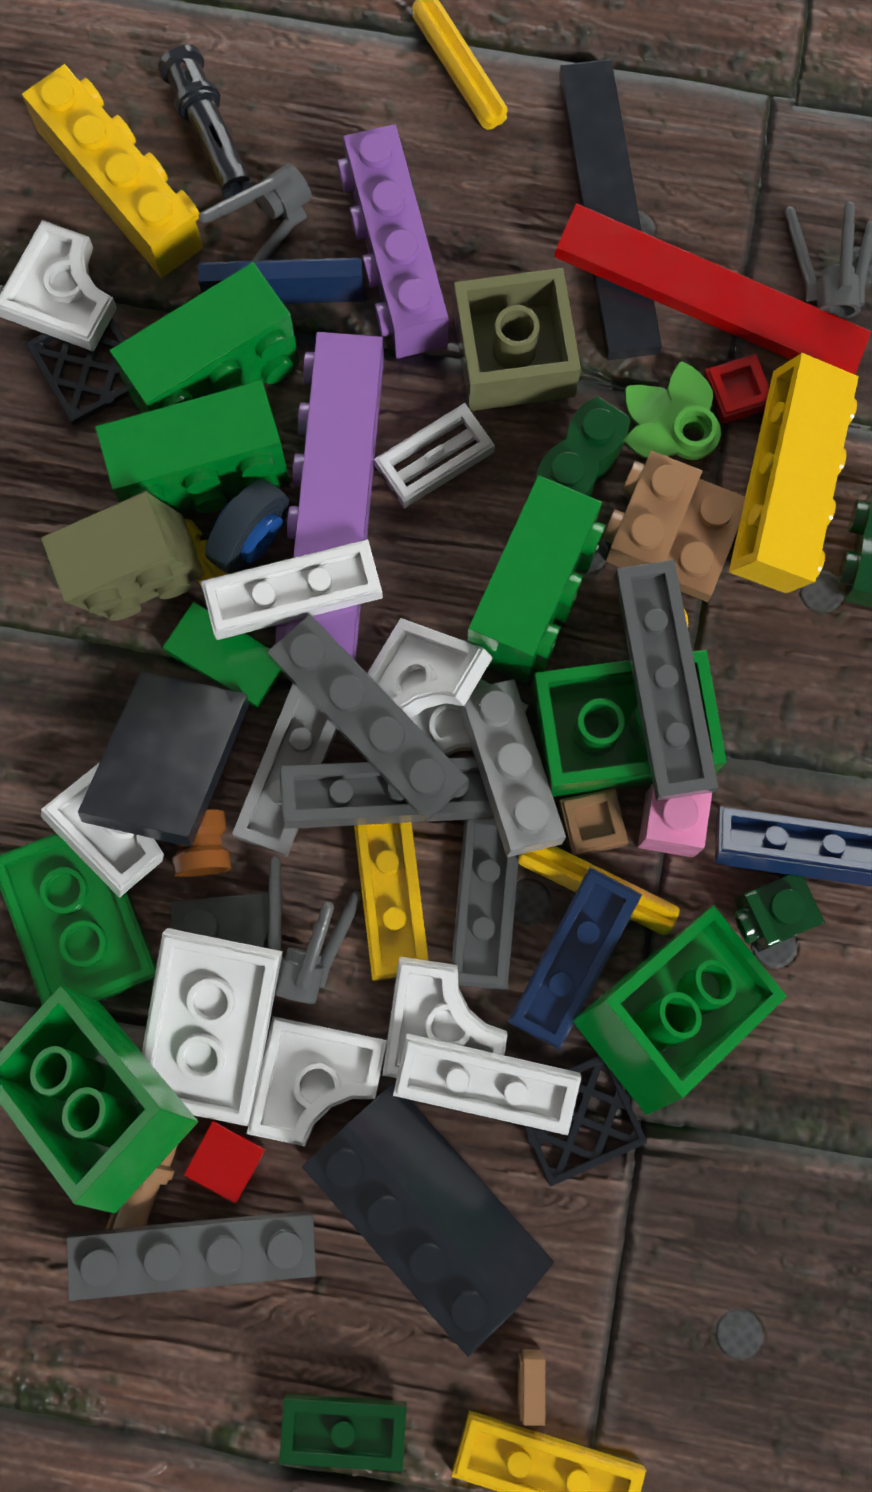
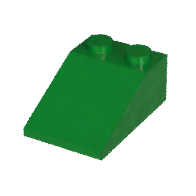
[573,905,787,1115]

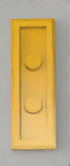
[354,822,429,981]
[451,1410,646,1492]

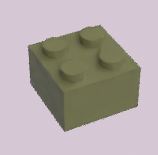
[453,268,581,411]
[41,491,205,621]

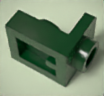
[733,875,825,952]

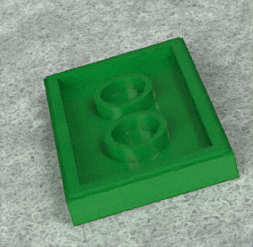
[0,833,157,1005]

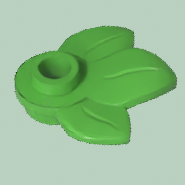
[624,362,721,460]

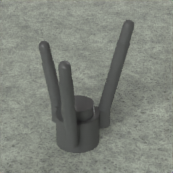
[199,163,312,261]
[785,201,872,319]
[268,856,362,1004]

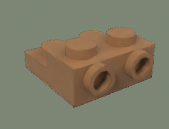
[602,451,745,602]

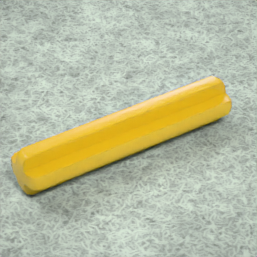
[412,0,508,130]
[518,846,680,935]

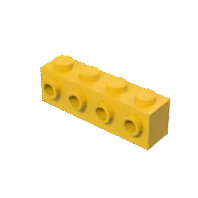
[22,64,203,278]
[729,353,859,593]

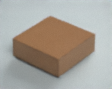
[559,788,628,856]
[517,1349,545,1426]

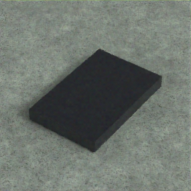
[78,671,249,847]

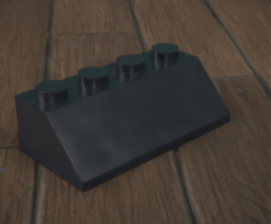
[302,1082,554,1357]

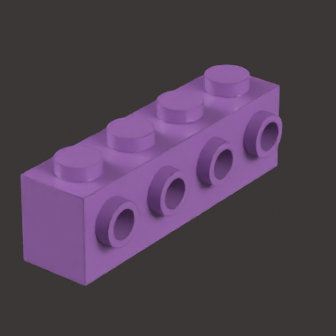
[337,124,448,359]

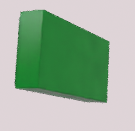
[162,602,283,709]

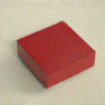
[703,354,769,425]
[184,1121,267,1204]

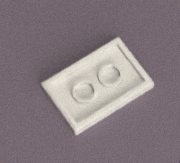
[142,928,283,1126]

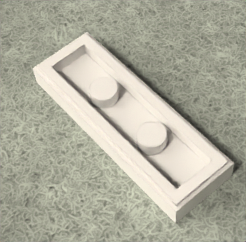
[201,539,383,640]
[393,1033,581,1135]

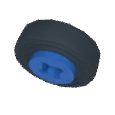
[205,479,289,574]

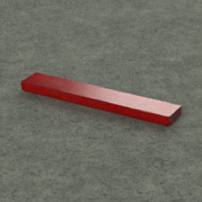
[553,203,872,375]

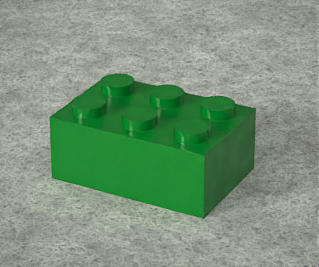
[110,262,299,414]
[95,380,290,514]
[467,475,606,684]
[531,650,727,797]
[0,986,199,1213]

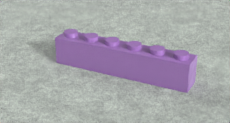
[276,332,384,661]

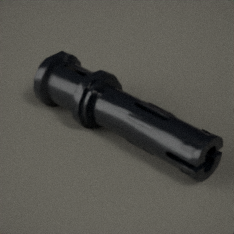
[158,45,251,199]

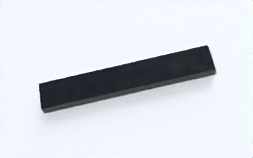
[559,59,662,361]

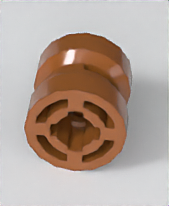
[172,810,232,877]

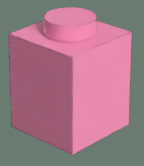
[637,784,712,857]

